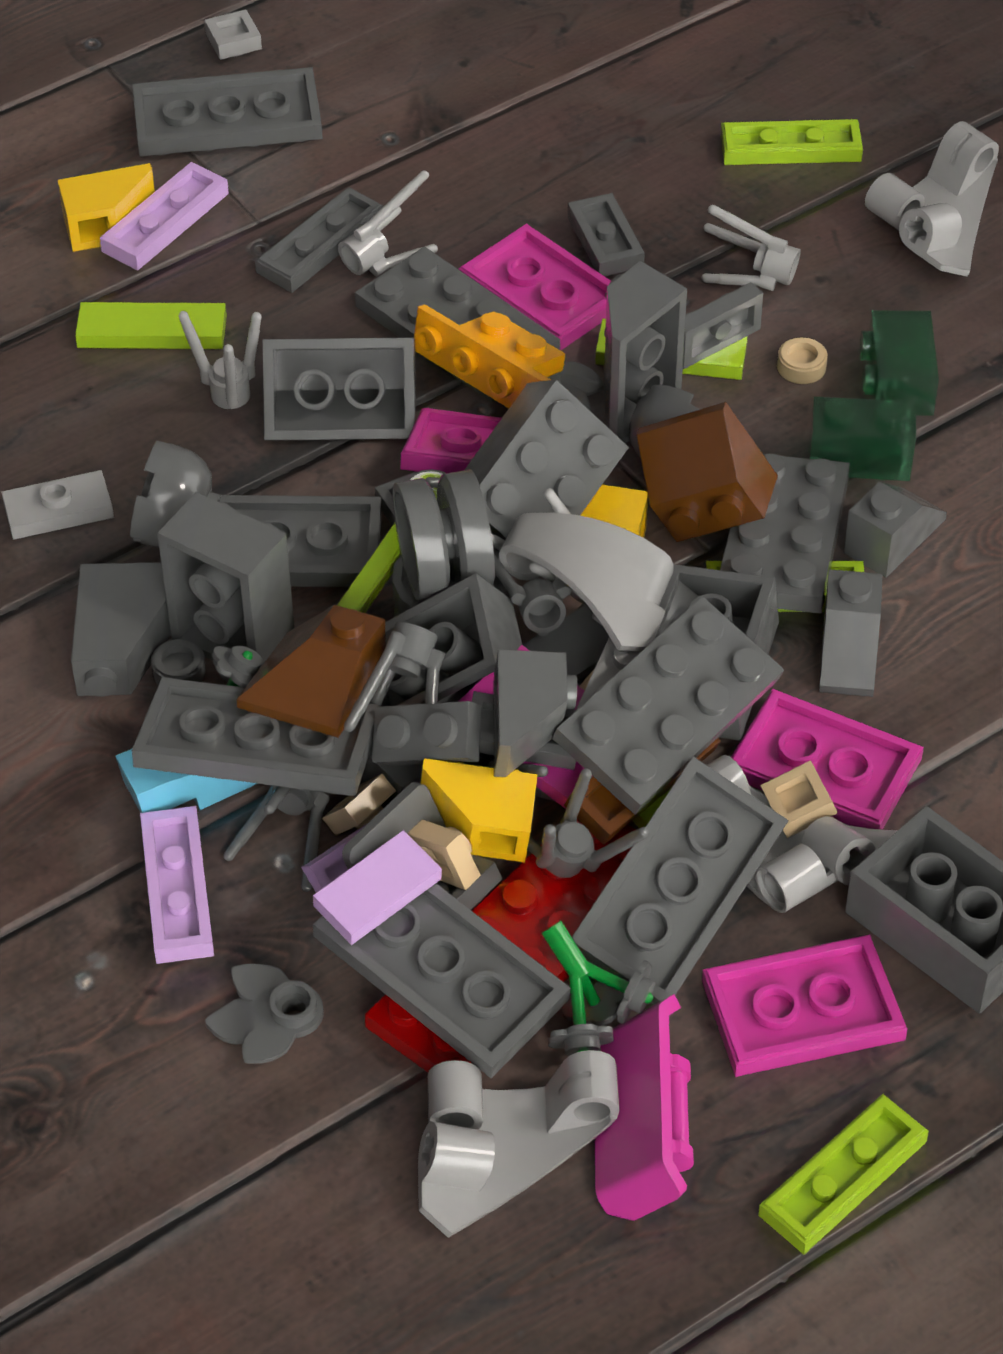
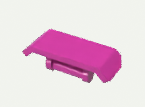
[595,994,694,1221]

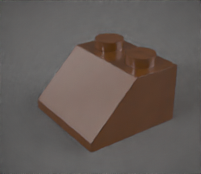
[636,402,778,542]

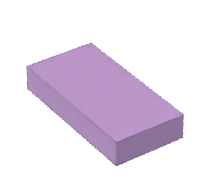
[313,830,442,945]

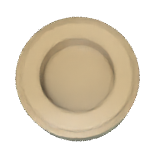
[777,337,828,384]

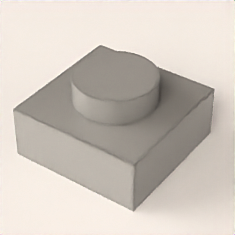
[204,9,262,60]

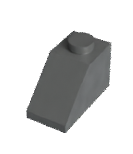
[844,481,947,578]
[819,569,883,697]
[493,650,577,777]

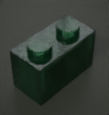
[860,310,939,416]
[809,396,916,481]

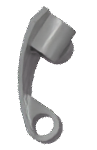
[865,121,999,277]
[499,512,674,652]
[706,755,898,913]
[418,1050,620,1238]

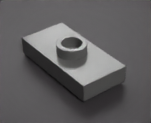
[1,470,114,540]

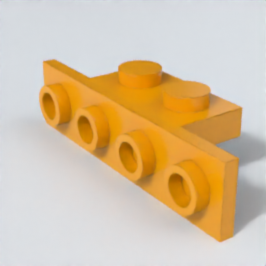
[414,304,568,408]

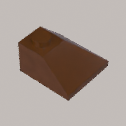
[236,605,386,738]

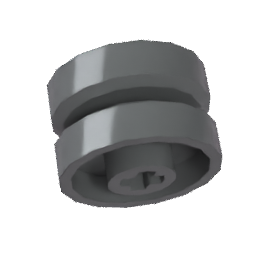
[393,469,495,600]

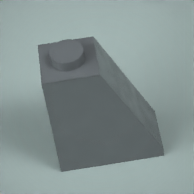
[71,562,171,697]

